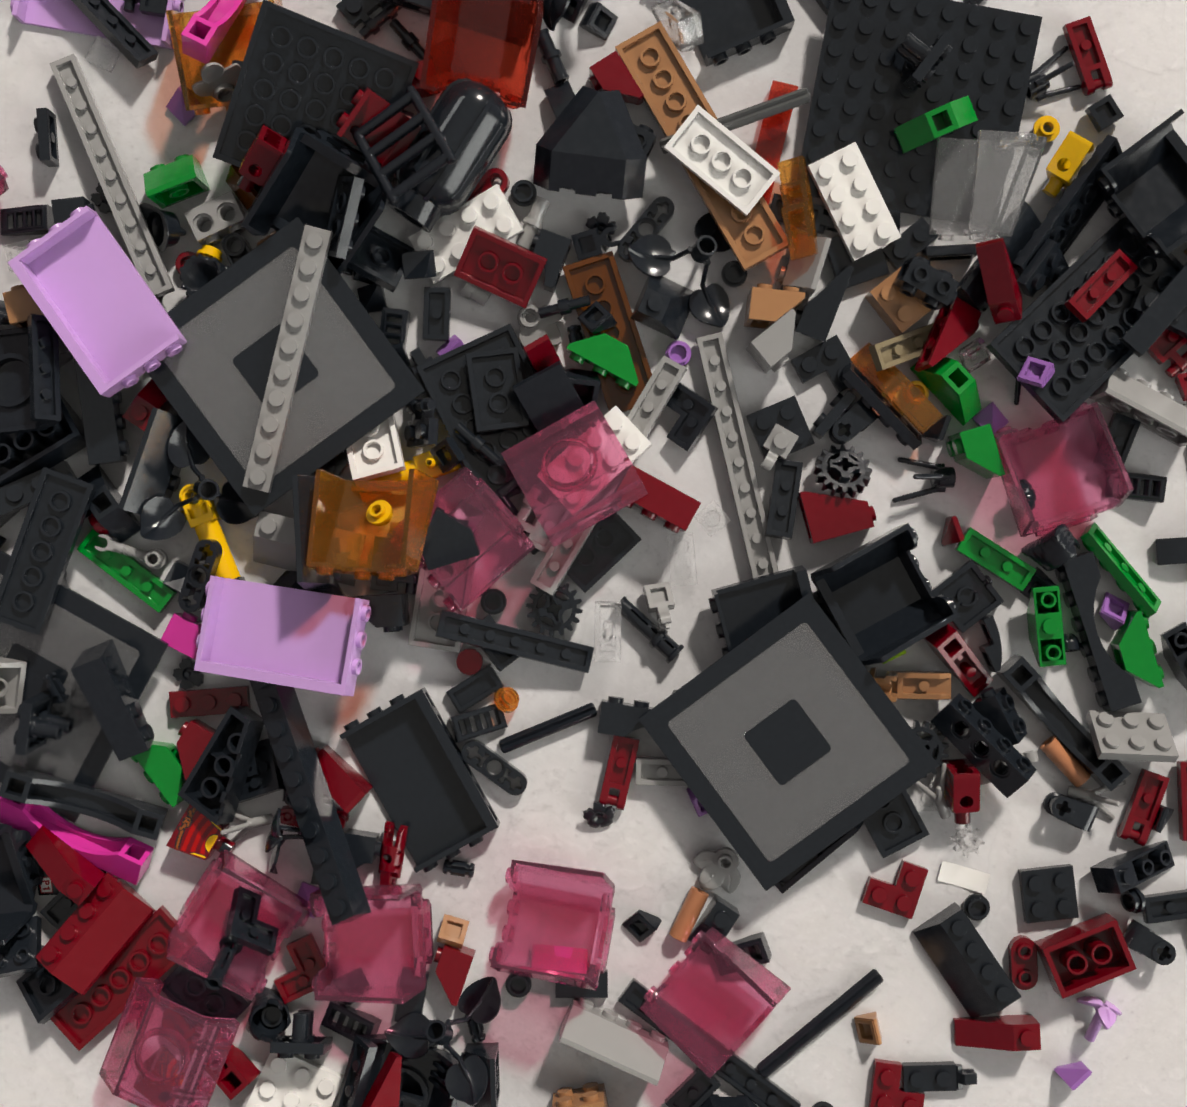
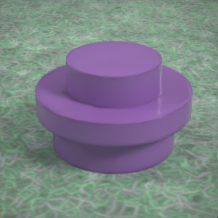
[665,341,691,366]

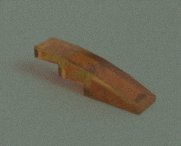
[777,155,818,261]
[850,343,943,434]

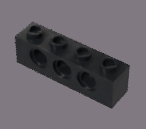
[930,693,1037,798]

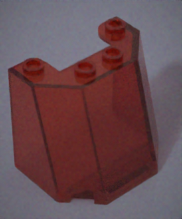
[419,0,543,109]

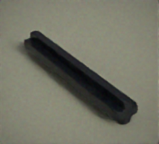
[499,703,597,753]

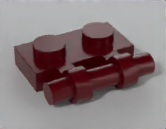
[1147,329,1187,378]

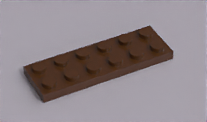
[563,251,652,412]

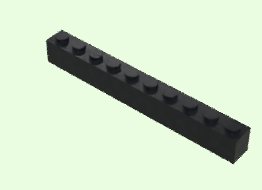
[51,196,130,465]
[250,680,371,926]

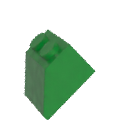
[143,154,210,209]
[946,424,1005,479]

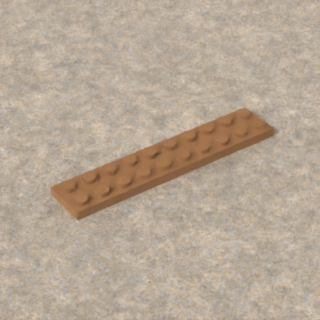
[615,21,791,272]

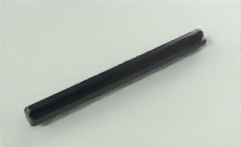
[757,969,883,1078]

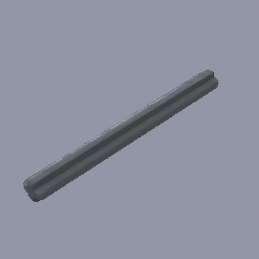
[659,87,811,154]

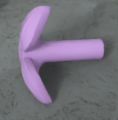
[1077,996,1122,1042]

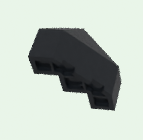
[533,86,647,200]

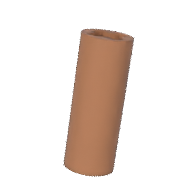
[1040,735,1091,787]
[669,886,709,943]

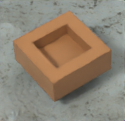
[436,914,469,949]

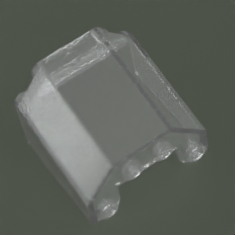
[929,130,1047,242]

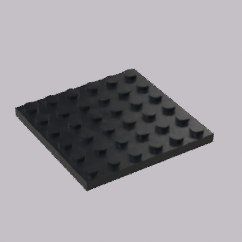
[213,0,419,167]

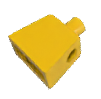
[1042,130,1094,198]

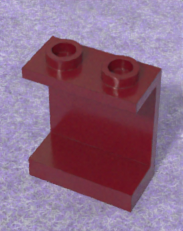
[336,87,421,167]

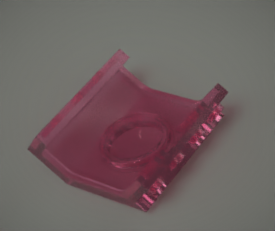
[501,401,648,547]
[99,977,240,1107]

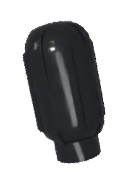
[388,78,512,233]

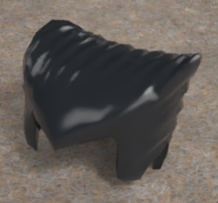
[1021,524,1080,571]
[247,987,291,1043]

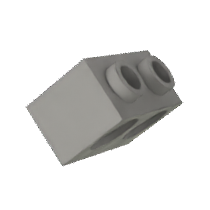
[184,191,246,246]

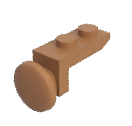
[869,667,951,702]

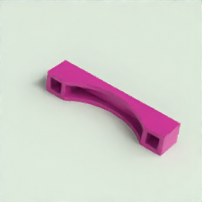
[181,0,247,64]
[0,797,154,885]

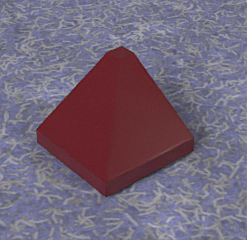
[941,516,965,546]

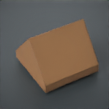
[854,1012,882,1045]

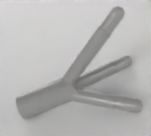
[915,763,951,819]
[1067,780,1126,820]
[220,813,273,842]

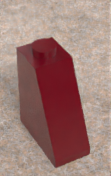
[798,491,876,544]
[315,745,373,814]

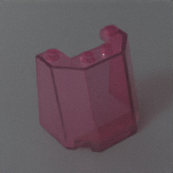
[994,402,1134,537]
[391,467,535,614]
[166,849,310,1001]
[489,860,615,990]
[308,884,434,1004]
[640,927,791,1078]

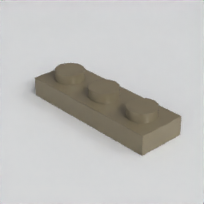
[869,323,934,372]

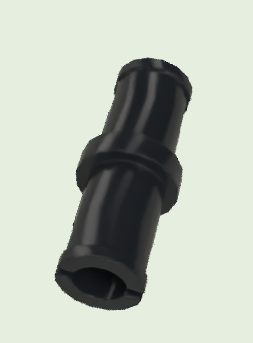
[533,28,570,85]

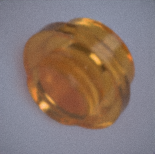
[494,687,519,713]

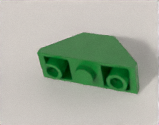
[894,96,978,154]
[566,333,639,390]
[910,357,982,426]
[1027,585,1066,667]
[1110,610,1164,688]
[131,741,186,808]

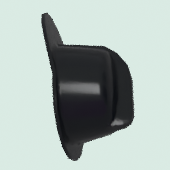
[139,203,186,252]

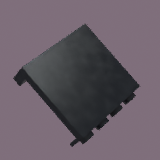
[708,565,813,656]

